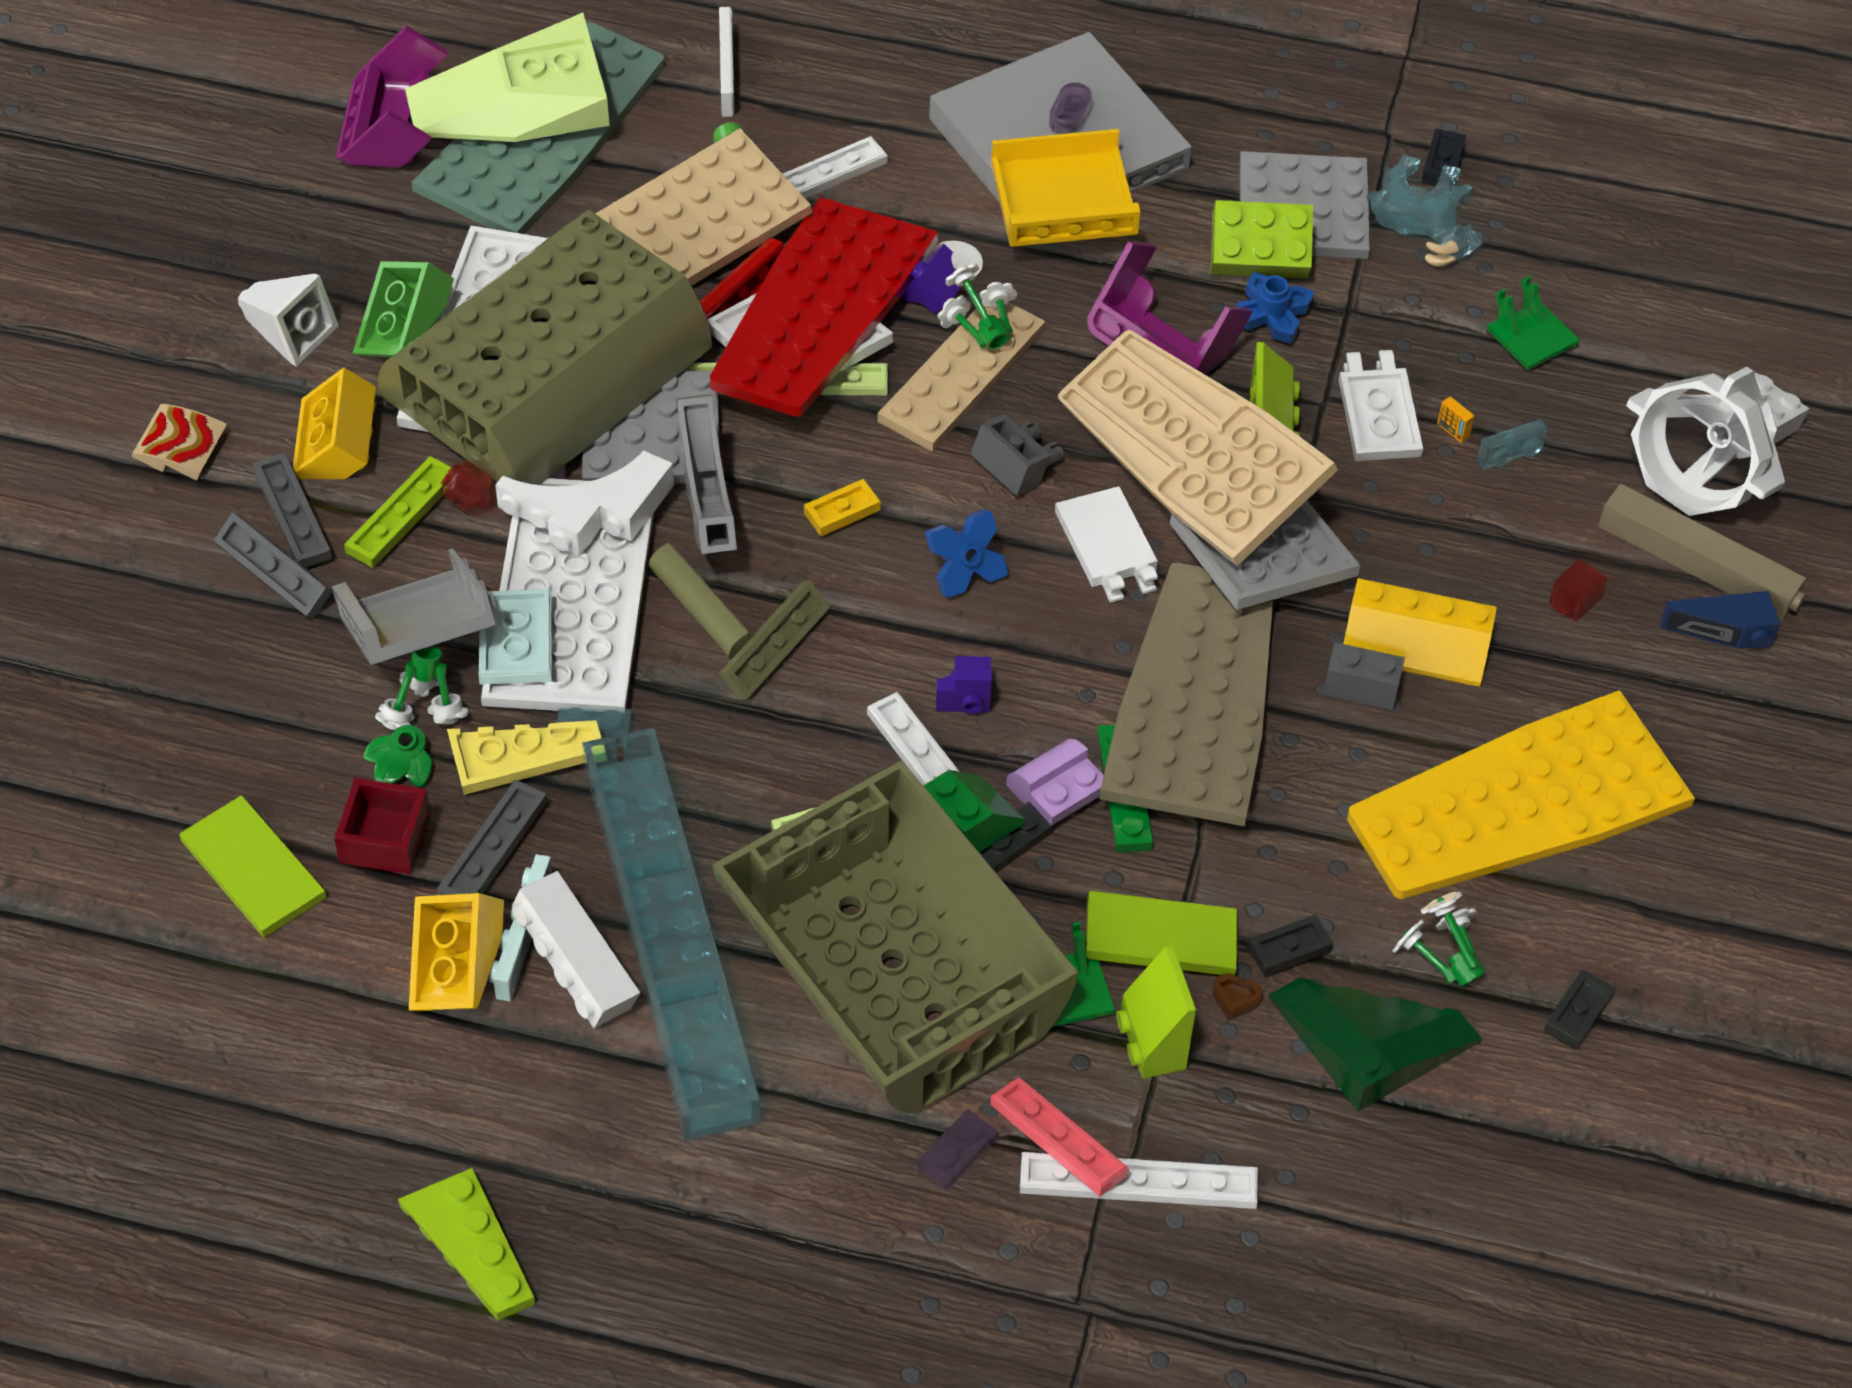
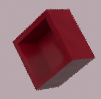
[334,777,431,875]

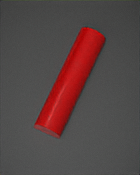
[699,238,784,336]

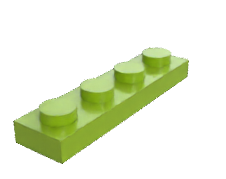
[344,456,459,568]

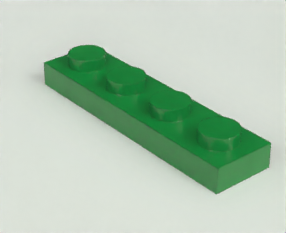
[1097,724,1153,853]

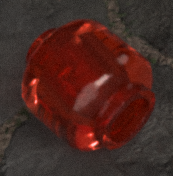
[440,461,494,512]

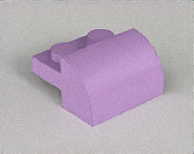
[1006,738,1104,826]

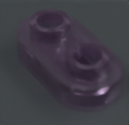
[1049,82,1092,134]

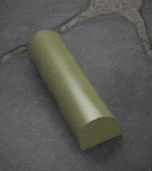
[649,543,750,659]

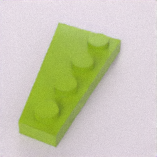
[398,1168,535,1320]

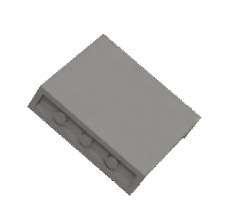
[332,549,497,665]

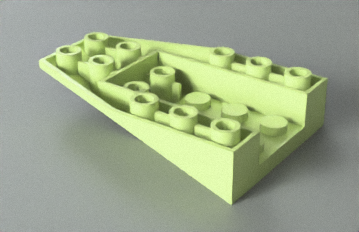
[405,13,610,142]

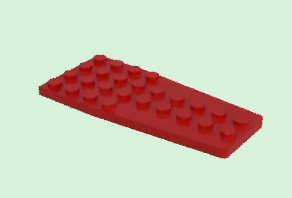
[710,197,938,417]

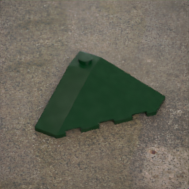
[1269,978,1482,1112]

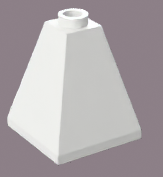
[238,274,339,367]

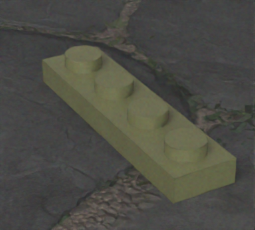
[718,580,830,700]

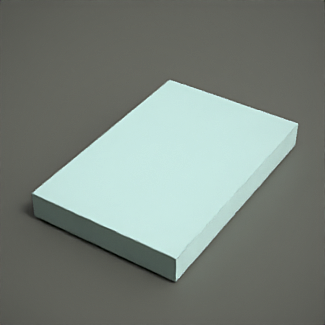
[479,589,552,684]

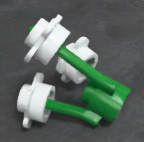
[375,645,468,730]

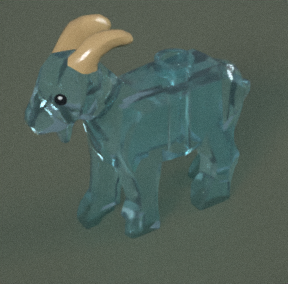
[1366,155,1483,267]

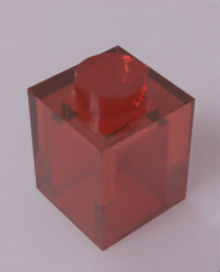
[1548,558,1607,622]

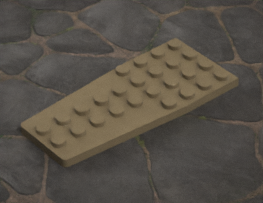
[1099,563,1273,826]

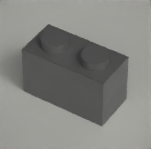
[1323,642,1405,711]

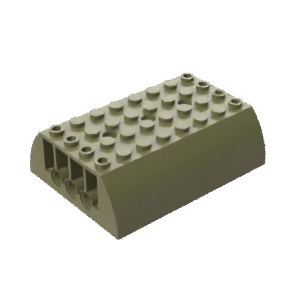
[378,210,712,485]
[712,760,1078,1114]

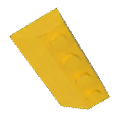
[1343,578,1497,687]

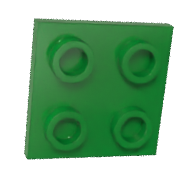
[1486,276,1580,370]
[1043,921,1115,1027]

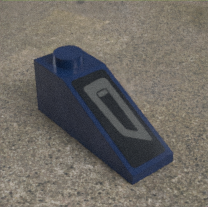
[1660,591,1780,649]

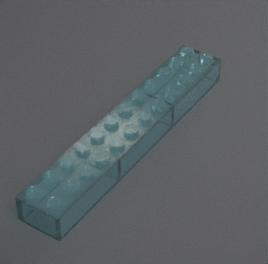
[582,727,760,1140]

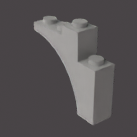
[677,394,737,554]

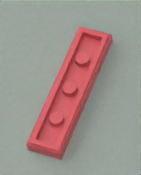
[990,1077,1129,1197]

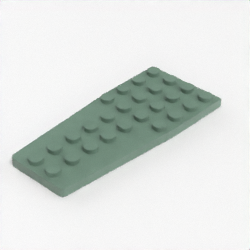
[411,23,664,234]

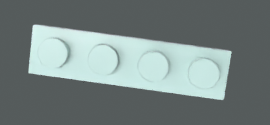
[489,854,552,1002]

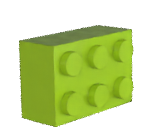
[1210,200,1313,279]

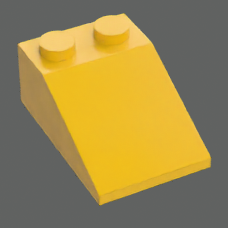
[409,893,504,1011]

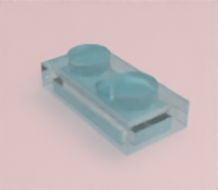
[1477,419,1548,470]
[557,707,632,747]

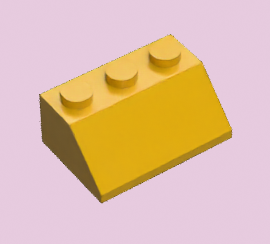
[292,367,376,480]

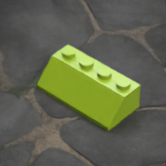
[1250,342,1299,436]

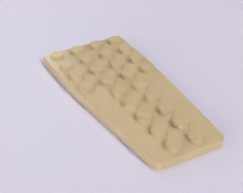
[1058,330,1338,566]

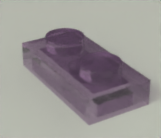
[917,1109,998,1191]

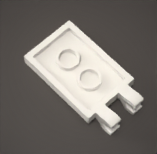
[1338,350,1423,461]
[1055,487,1158,603]

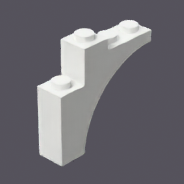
[495,450,674,556]

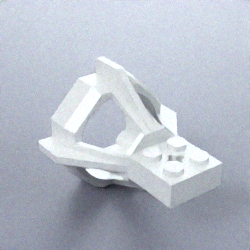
[1626,366,1810,516]

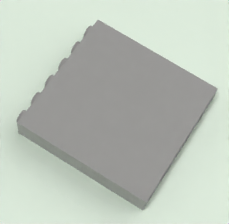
[929,32,1192,203]

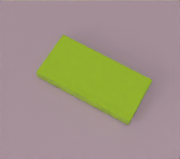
[179,795,326,938]
[1085,891,1237,975]

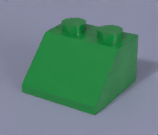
[923,770,1025,852]

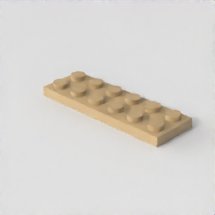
[877,302,1045,452]

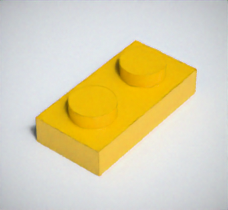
[804,479,881,536]

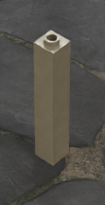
[1598,483,1806,621]

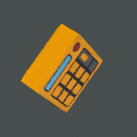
[1437,397,1474,444]

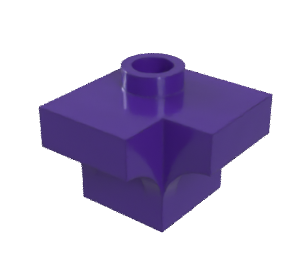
[900,244,961,314]
[936,656,992,714]

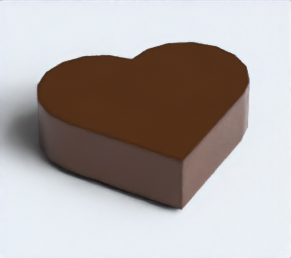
[1212,973,1262,1021]

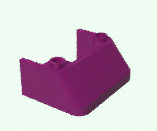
[336,25,448,168]
[1087,241,1253,375]

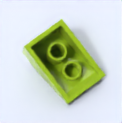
[1116,945,1196,1079]

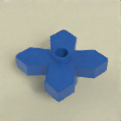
[1236,272,1314,344]
[925,509,1008,598]

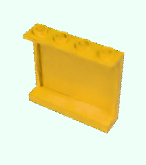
[991,129,1140,247]

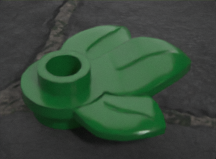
[363,725,432,788]

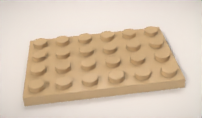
[595,128,812,286]

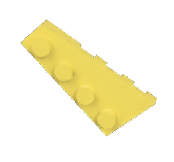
[447,720,606,795]

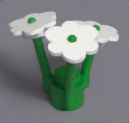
[938,263,1017,350]
[1392,892,1487,987]

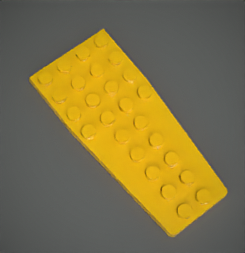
[1347,690,1695,899]

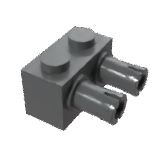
[970,414,1064,496]

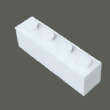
[511,871,640,1028]

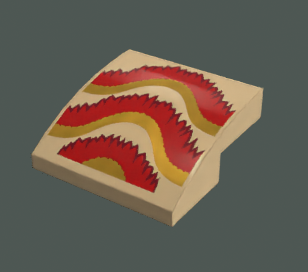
[131,404,227,481]

